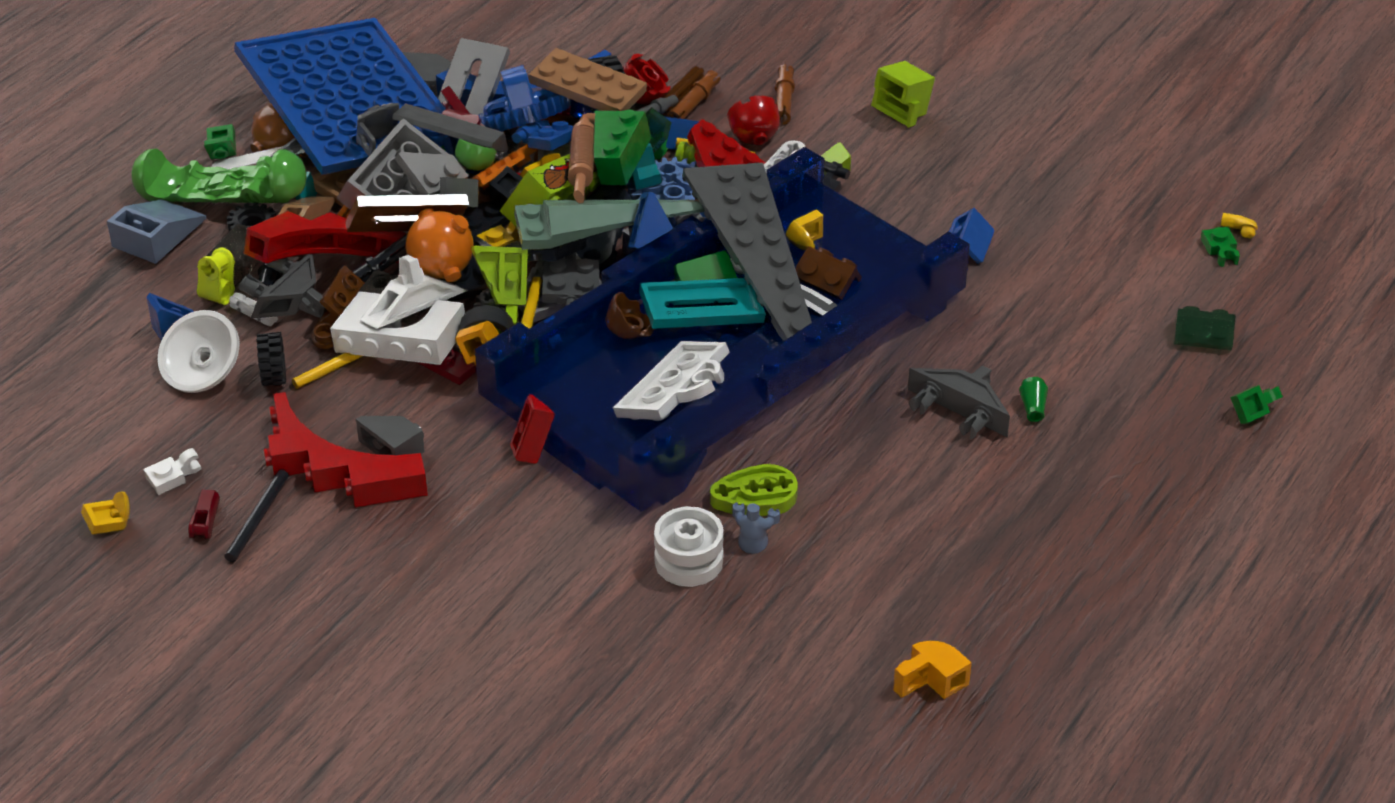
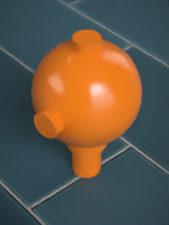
[397,208,474,282]

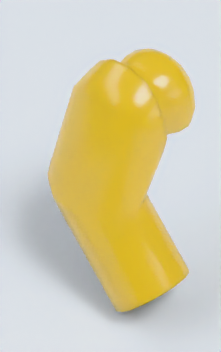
[1221,213,1258,238]

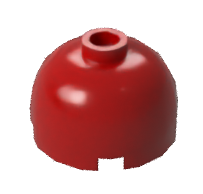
[623,53,671,105]
[727,95,780,145]

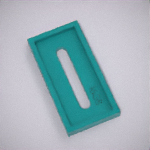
[639,278,766,329]

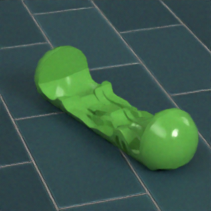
[131,149,307,203]

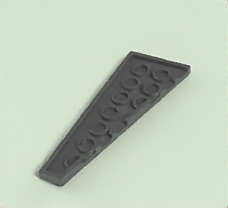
[682,163,816,347]

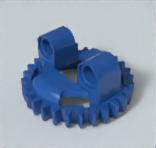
[478,65,571,131]

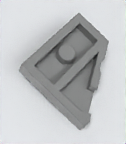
[395,152,469,195]

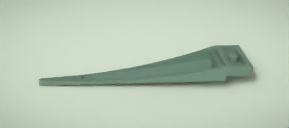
[514,200,705,250]

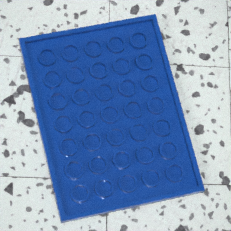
[234,18,448,175]

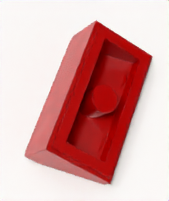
[510,394,555,464]

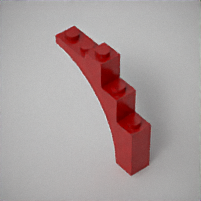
[244,211,407,264]
[264,392,428,507]

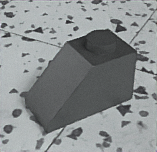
[356,416,425,455]

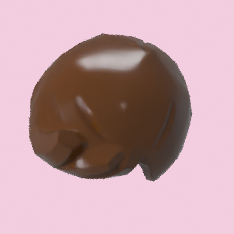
[605,292,655,339]

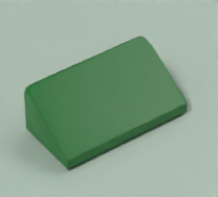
[674,251,737,281]

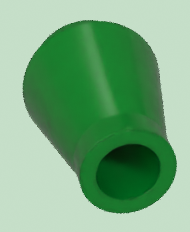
[1019,377,1048,422]

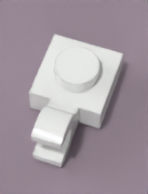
[143,448,202,495]

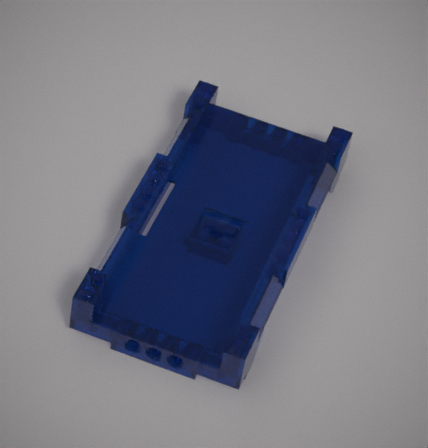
[475,146,970,512]

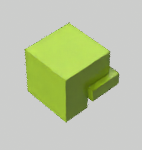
[871,60,935,127]

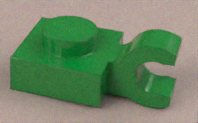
[1230,385,1283,424]

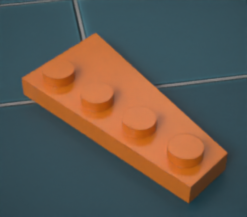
[470,144,538,193]

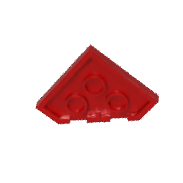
[687,119,766,167]

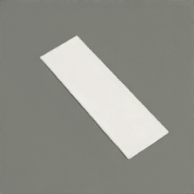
[211,146,305,169]

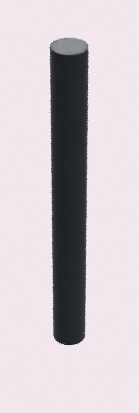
[224,470,289,562]

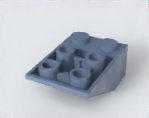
[107,199,207,264]

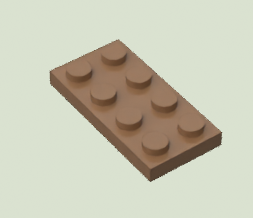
[529,48,647,111]

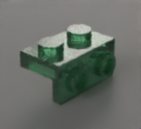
[1174,306,1236,351]

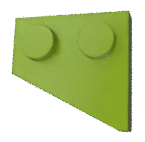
[471,246,528,305]

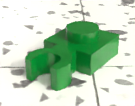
[1200,227,1240,267]

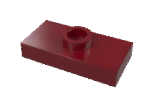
[416,349,478,385]

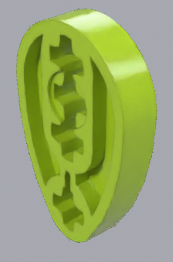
[710,464,798,516]

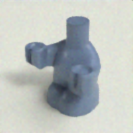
[732,503,780,554]

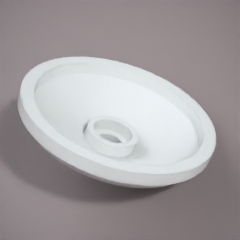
[158,310,240,393]

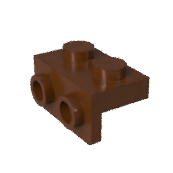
[795,246,862,300]
[316,266,365,326]

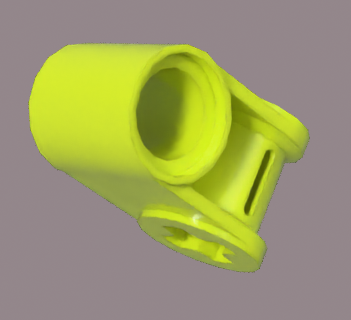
[197,247,235,305]

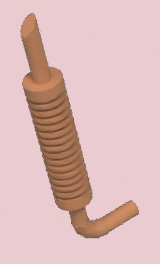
[568,113,595,203]

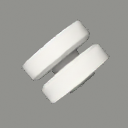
[654,506,724,587]

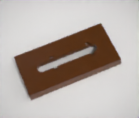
[345,194,468,232]

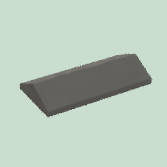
[392,104,508,153]

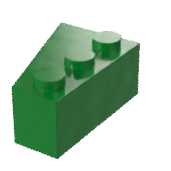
[594,110,651,185]

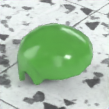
[455,139,496,171]

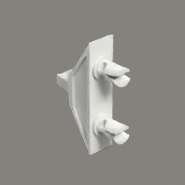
[360,255,468,329]

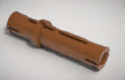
[775,64,795,124]
[667,70,720,119]

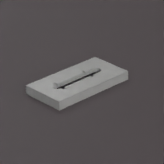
[438,38,510,115]

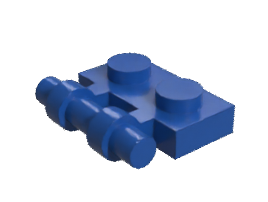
[512,120,573,151]

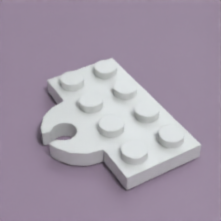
[613,341,730,421]

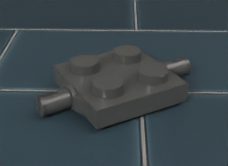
[542,252,600,318]

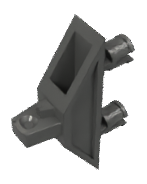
[239,254,326,319]
[908,366,1010,439]

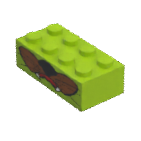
[500,154,600,227]

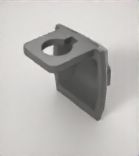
[356,103,399,156]

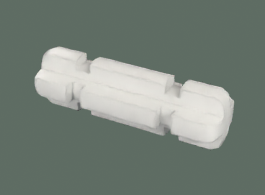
[229,292,278,326]

